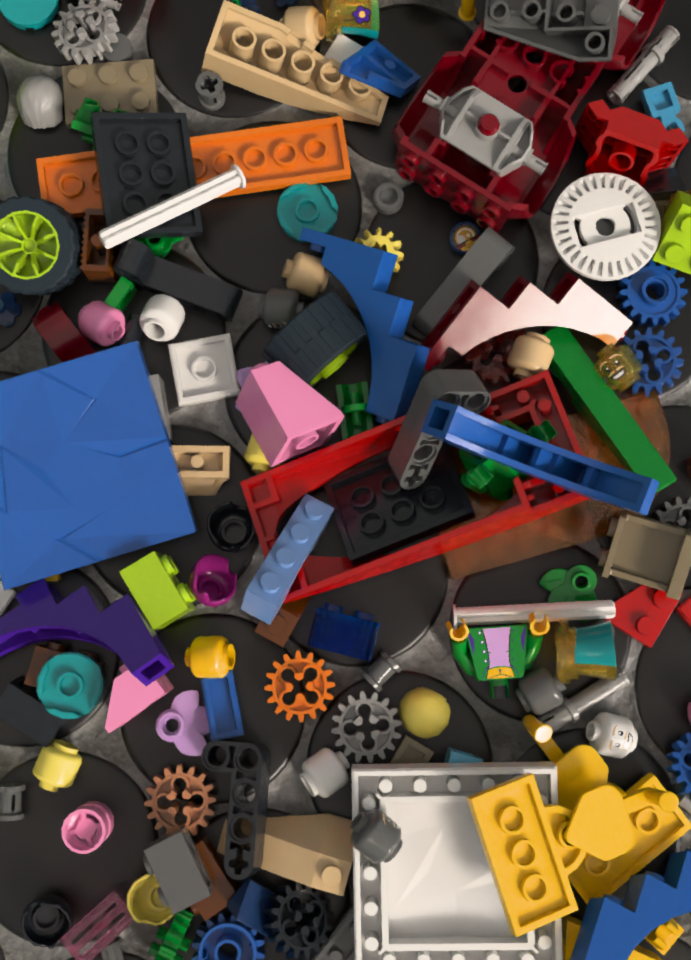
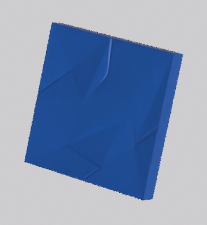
[0,341,198,590]

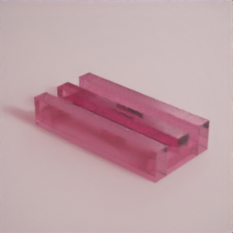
[60,890,134,960]

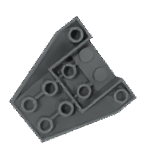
[484,0,620,62]

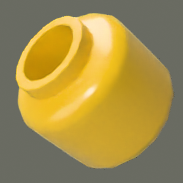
[185,635,236,678]

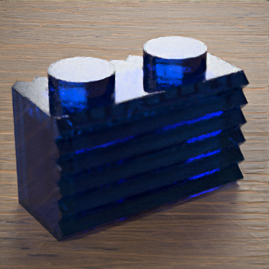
[307,603,380,662]

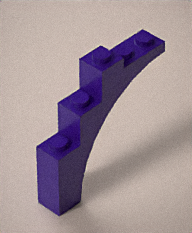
[0,578,175,687]

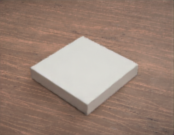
[168,333,241,407]

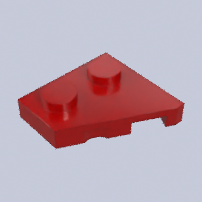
[603,584,683,648]

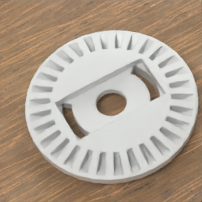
[550,173,661,281]

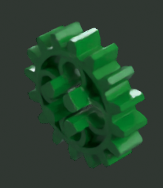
[148,910,194,960]

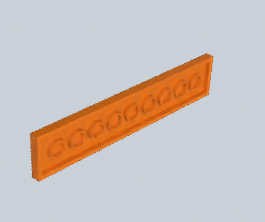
[36,116,351,218]

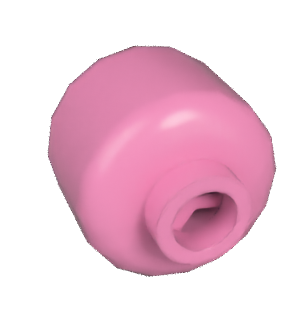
[78,300,126,347]

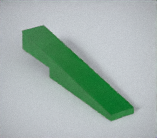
[543,326,677,494]

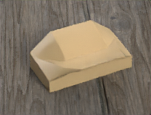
[172,445,231,496]

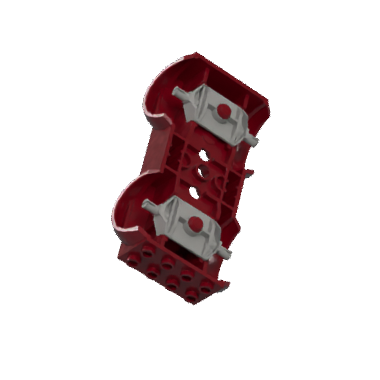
[391,0,666,233]

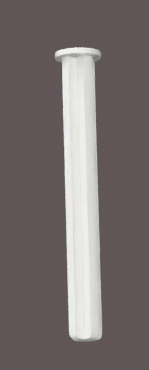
[99,164,246,249]
[452,600,616,629]

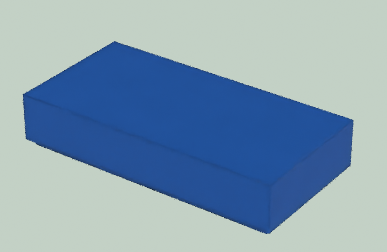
[200,670,244,741]

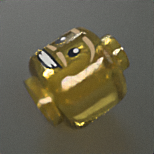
[594,343,642,392]

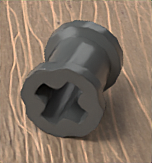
[195,71,226,111]
[359,649,402,693]
[0,782,26,821]

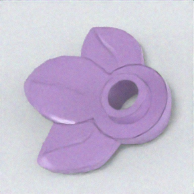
[156,690,209,756]

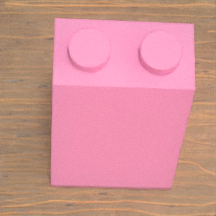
[236,361,344,467]

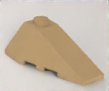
[216,813,353,896]

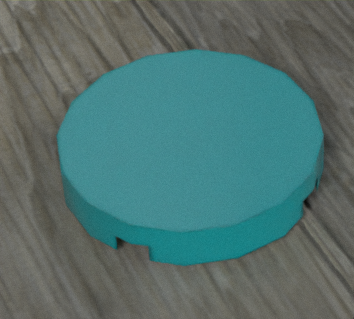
[0,0,59,30]
[277,183,338,243]
[36,652,105,719]

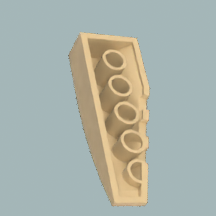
[201,0,389,126]

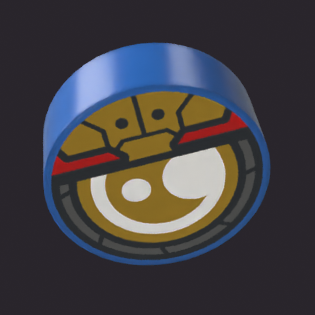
[449,222,481,255]

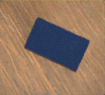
[226,877,292,943]

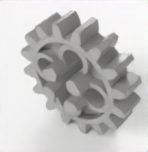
[51,0,120,65]
[331,690,402,763]

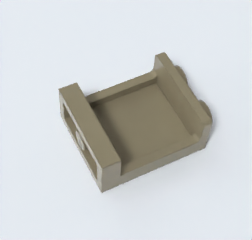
[597,510,691,600]

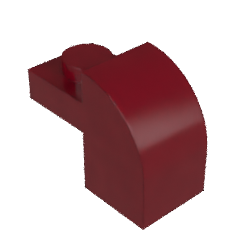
[31,301,96,362]

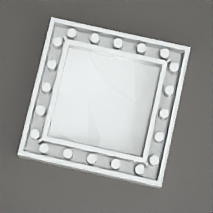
[351,762,563,960]

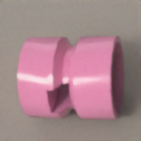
[61,801,114,854]

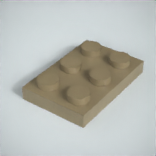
[62,59,159,129]

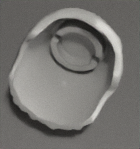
[16,75,64,129]

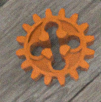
[264,650,335,722]

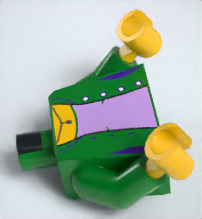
[446,613,550,699]

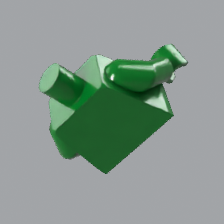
[458,419,557,501]

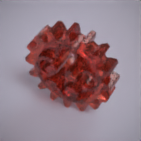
[464,328,525,387]

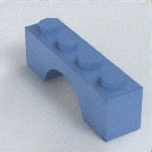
[240,494,334,625]

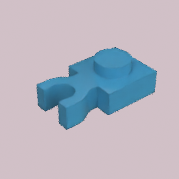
[639,82,685,132]

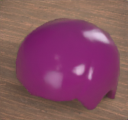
[188,553,237,607]

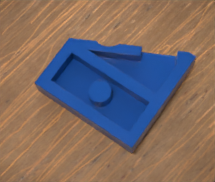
[339,40,421,98]

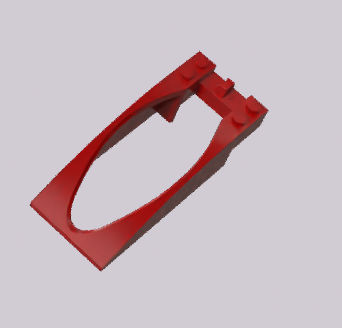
[240,370,590,604]

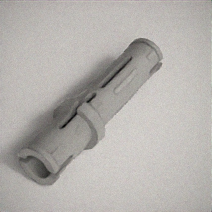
[607,25,680,105]
[537,667,630,733]

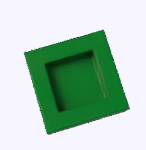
[104,276,138,313]

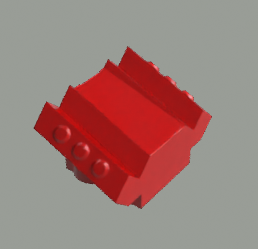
[575,99,689,186]

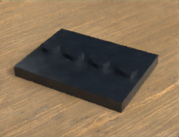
[90,112,203,239]
[324,442,476,566]

